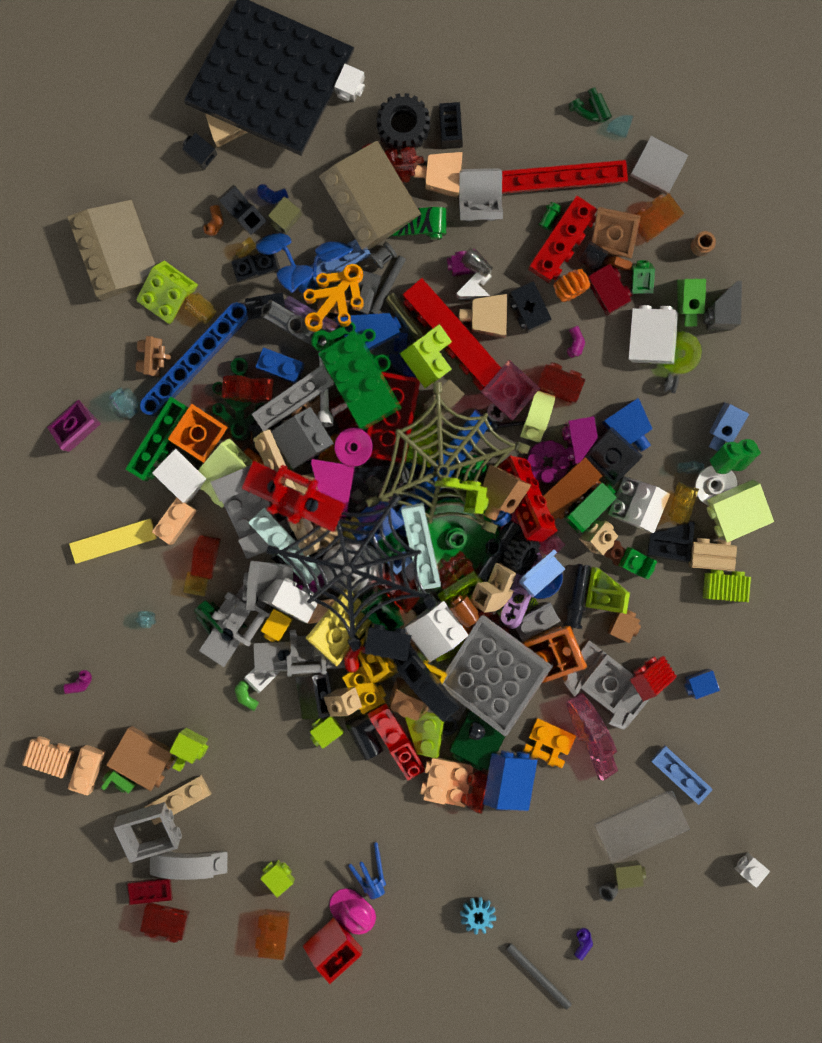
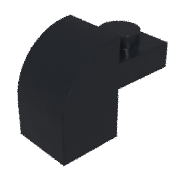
[218,185,266,235]

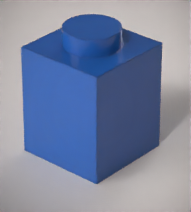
[684,669,720,699]

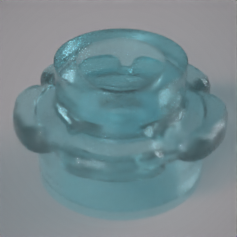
[135,611,156,628]

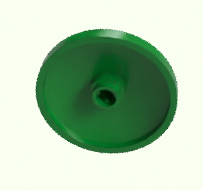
[425,497,499,581]

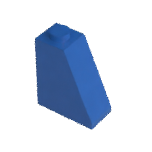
[335,313,402,351]

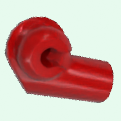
[344,646,362,673]

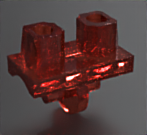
[385,146,424,183]
[438,550,474,592]
[460,770,488,814]

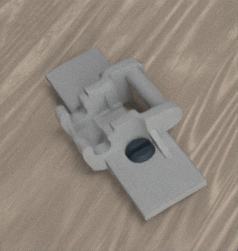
[199,585,270,667]
[254,630,345,677]

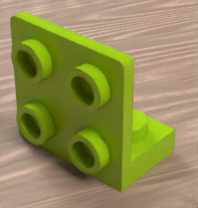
[136,260,198,324]

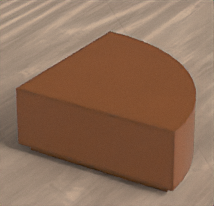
[602,256,633,270]

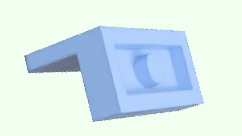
[519,549,565,598]

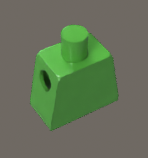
[677,279,706,327]

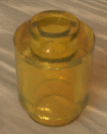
[184,292,216,324]

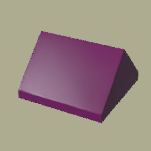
[47,400,101,452]

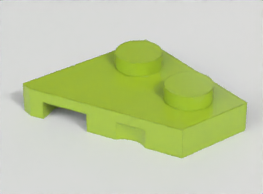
[585,567,630,614]
[405,712,444,759]

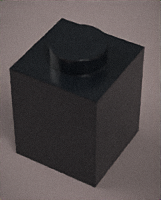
[182,132,218,170]

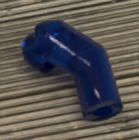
[257,184,289,204]

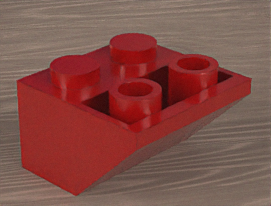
[303,917,363,984]

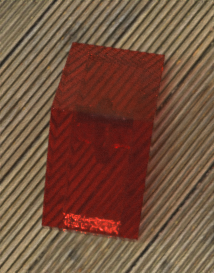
[190,535,221,580]

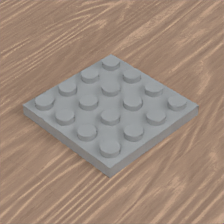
[443,615,553,736]

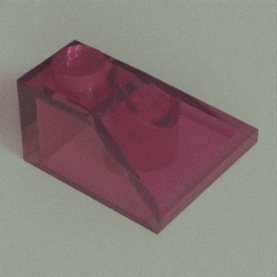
[481,360,540,421]

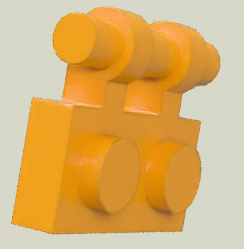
[523,718,576,769]

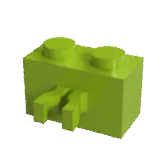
[170,728,209,772]

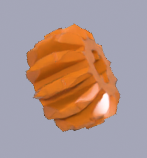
[553,269,590,302]

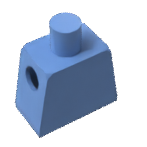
[708,402,749,451]

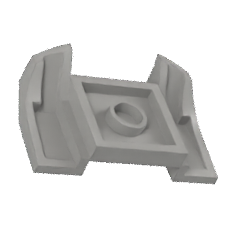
[211,465,292,559]
[563,640,649,730]

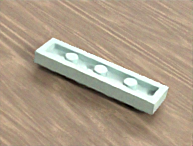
[401,503,441,590]
[248,507,321,584]

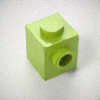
[310,716,344,749]
[260,860,295,898]

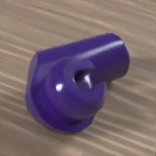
[574,928,593,961]

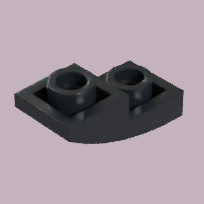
[231,253,280,282]

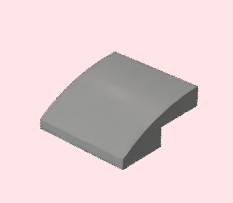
[630,136,688,195]

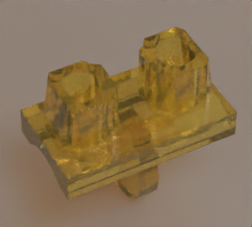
[668,482,699,524]

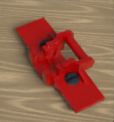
[242,461,346,532]

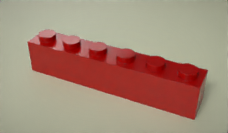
[403,278,506,392]

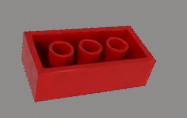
[367,372,420,463]

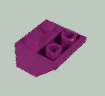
[561,416,598,466]

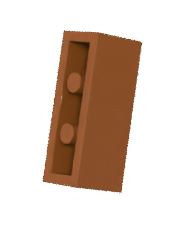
[543,457,602,520]

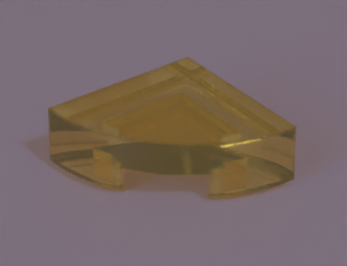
[236,237,256,259]

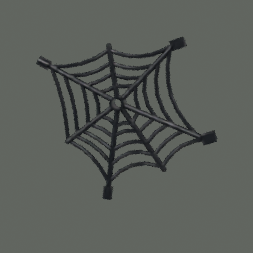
[266,493,437,652]

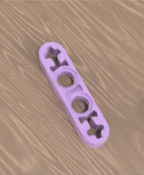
[501,553,543,629]

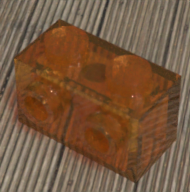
[635,193,685,243]
[255,909,290,960]

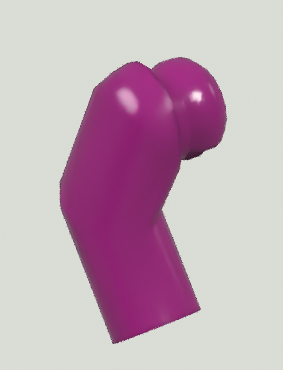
[567,326,585,358]
[64,670,92,694]

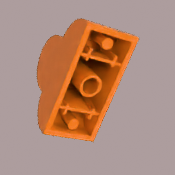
[521,625,587,684]

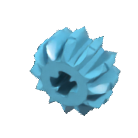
[460,897,496,935]

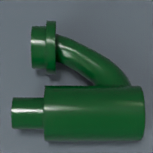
[568,87,612,123]

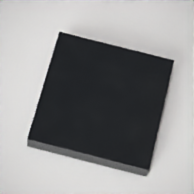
[584,427,643,486]

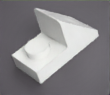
[456,263,492,300]

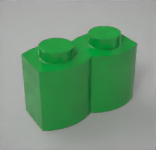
[709,439,761,474]

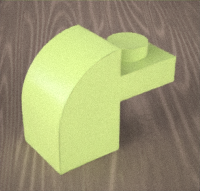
[520,390,555,443]

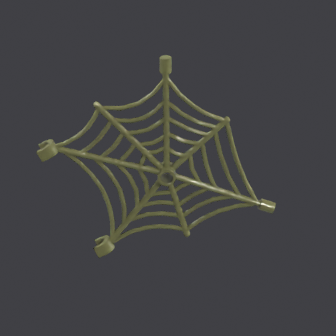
[366,382,530,534]

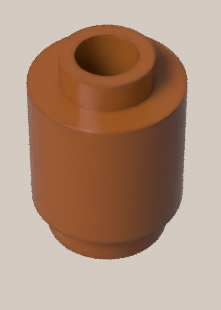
[449,594,480,627]

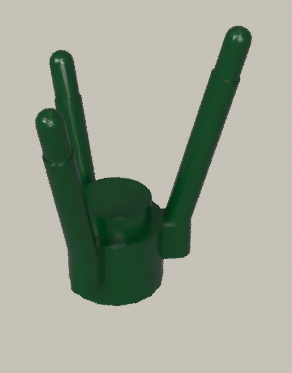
[194,600,247,635]

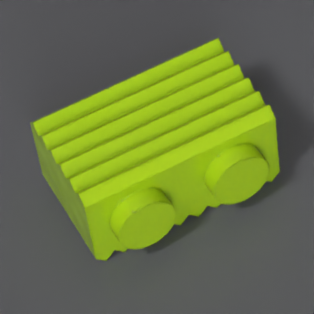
[703,569,751,602]

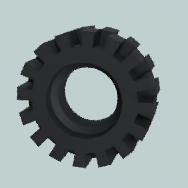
[503,533,540,575]

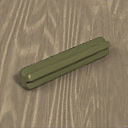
[386,293,425,341]

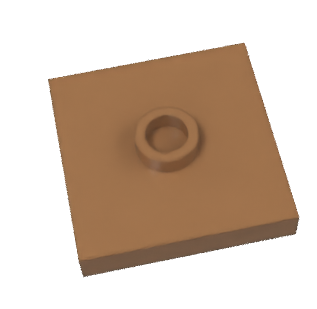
[592,207,641,258]

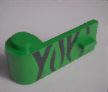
[390,207,447,240]

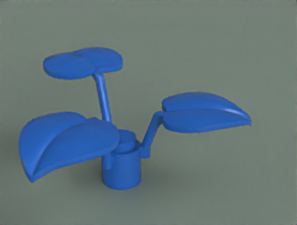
[256,233,354,293]

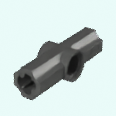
[261,300,322,347]

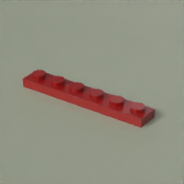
[502,160,628,194]

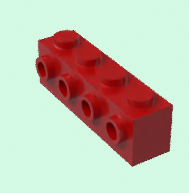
[528,196,598,283]
[497,455,558,542]

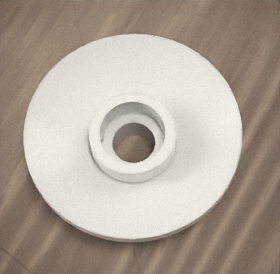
[695,465,737,506]

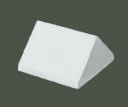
[153,449,206,503]

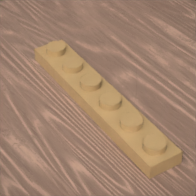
[254,429,322,556]

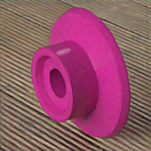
[335,428,373,467]

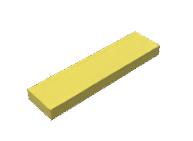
[69,519,158,564]

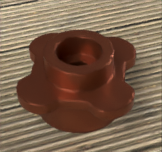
[604,540,626,566]

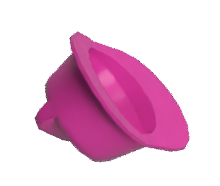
[330,888,376,935]

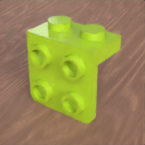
[435,477,488,514]

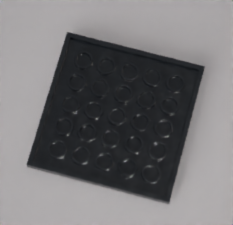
[184,0,354,156]

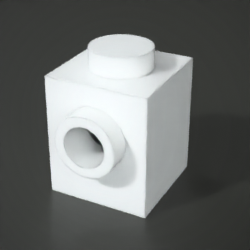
[334,64,365,102]
[734,853,770,888]

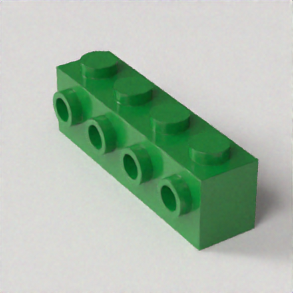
[126,396,189,482]

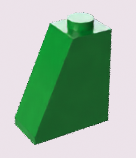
[563,483,617,533]

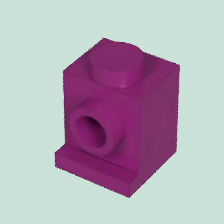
[447,249,478,276]

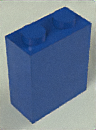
[483,750,538,811]

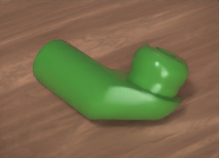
[235,681,259,711]

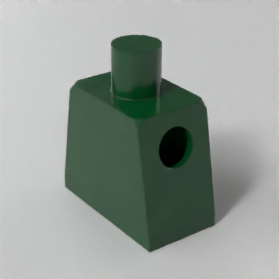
[361,585,404,631]

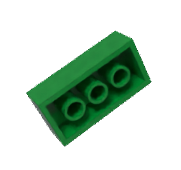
[318,331,402,430]

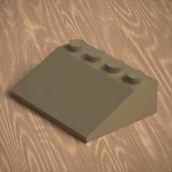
[319,141,421,250]
[67,200,156,301]

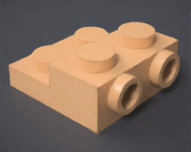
[420,757,473,807]

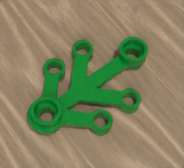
[311,321,391,372]

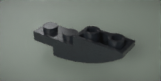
[392,645,460,722]

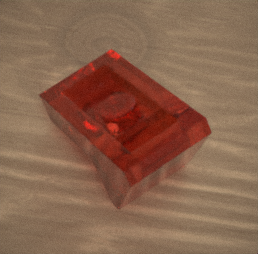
[377,569,420,614]

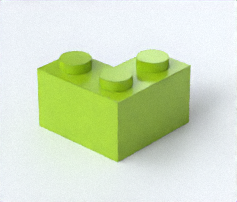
[400,324,452,388]

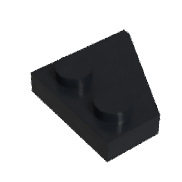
[647,521,695,563]

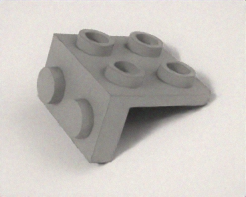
[459,168,503,221]
[243,561,294,611]

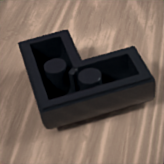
[344,704,383,761]

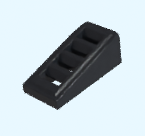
[439,102,463,149]

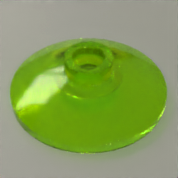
[662,331,702,374]

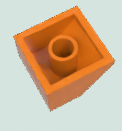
[168,404,228,463]

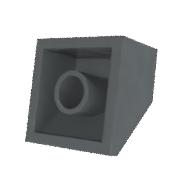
[703,281,742,330]
[271,407,334,470]

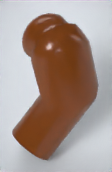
[203,205,224,236]

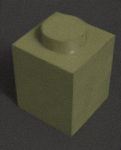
[268,197,302,234]
[613,860,646,889]

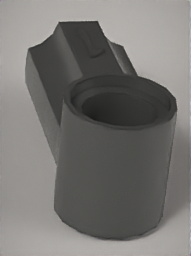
[351,270,381,315]

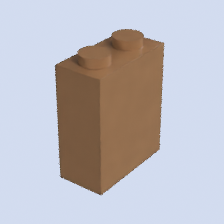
[106,726,176,791]

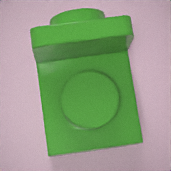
[101,770,137,794]

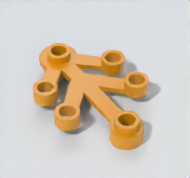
[303,264,364,332]

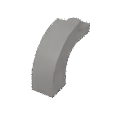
[150,850,227,880]

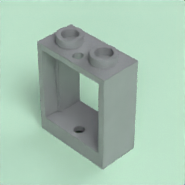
[113,802,182,863]

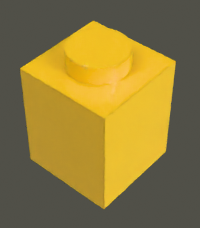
[261,608,294,642]

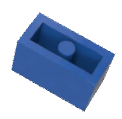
[256,347,305,384]

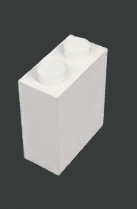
[629,305,678,364]

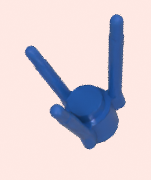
[348,842,386,899]

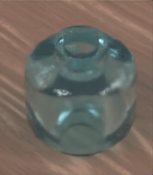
[108,387,140,419]

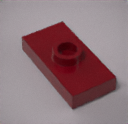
[127,878,173,905]

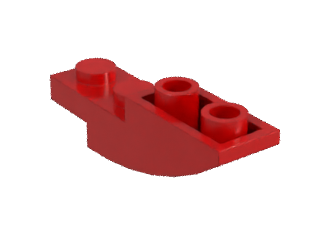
[368,704,425,780]

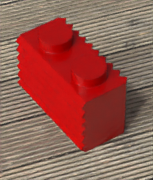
[630,656,677,702]

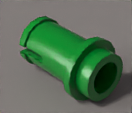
[538,202,562,231]

